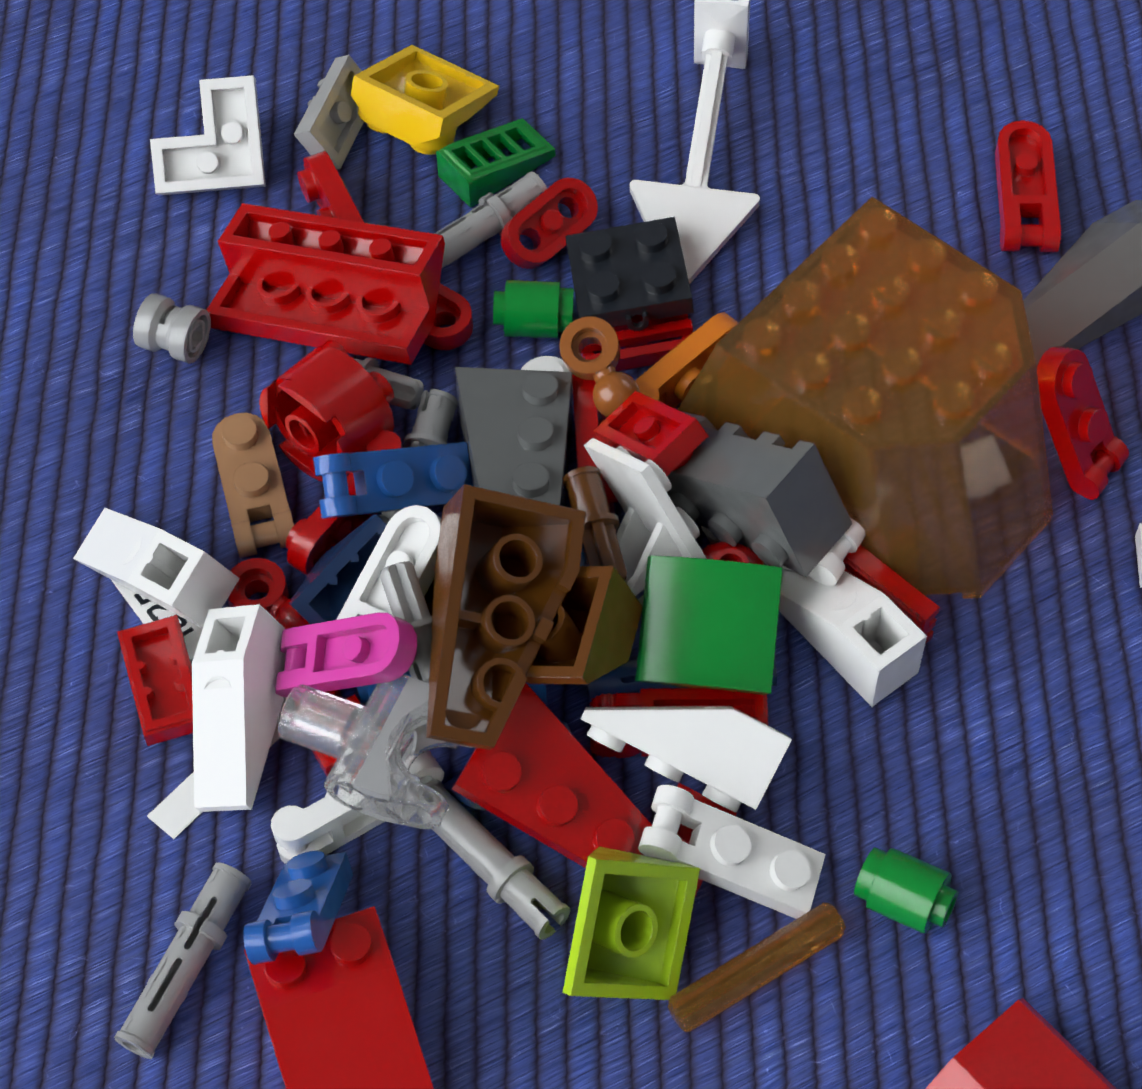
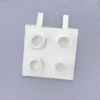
[584,438,707,606]

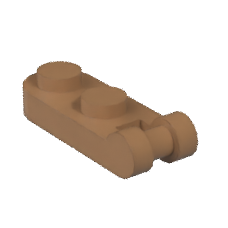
[212,413,294,558]

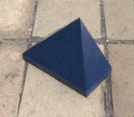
[289,514,387,624]

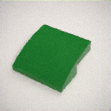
[635,555,783,695]

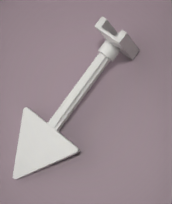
[630,0,760,284]

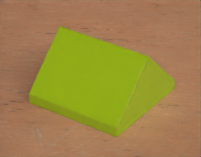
[562,846,700,1000]

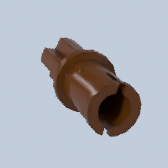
[563,466,627,581]

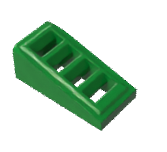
[436,118,556,208]

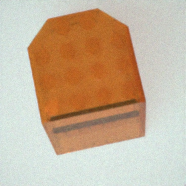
[678,197,1053,599]

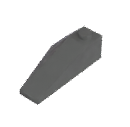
[994,200,1142,376]

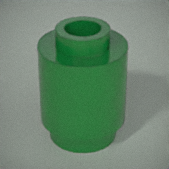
[493,280,574,339]
[854,847,959,934]

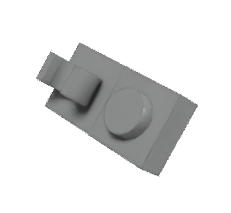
[294,55,364,169]

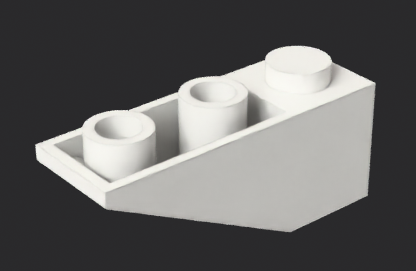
[73,508,240,628]
[767,565,927,707]
[192,604,286,812]
[580,706,792,813]

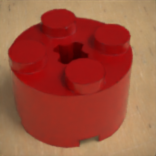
[259,340,394,482]

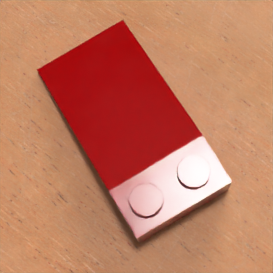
[244,906,434,1089]

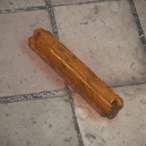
[668,903,846,1032]

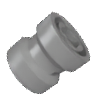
[133,293,211,364]

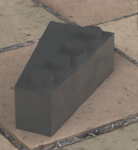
[455,367,573,507]
[667,411,853,577]

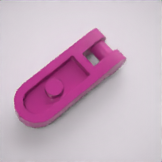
[275,612,417,699]

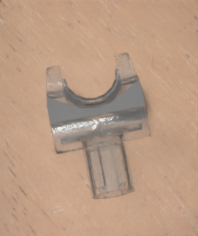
[278,674,475,829]

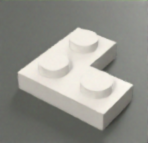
[150,75,266,196]

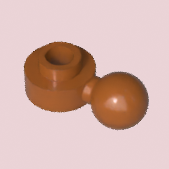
[559,316,640,417]

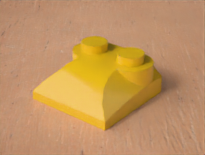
[351,45,499,155]

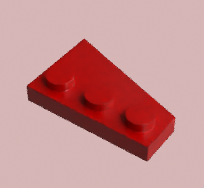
[452,683,652,868]

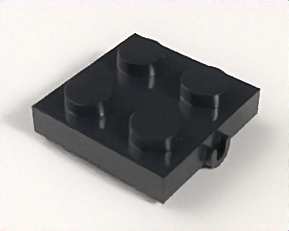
[565,217,694,331]

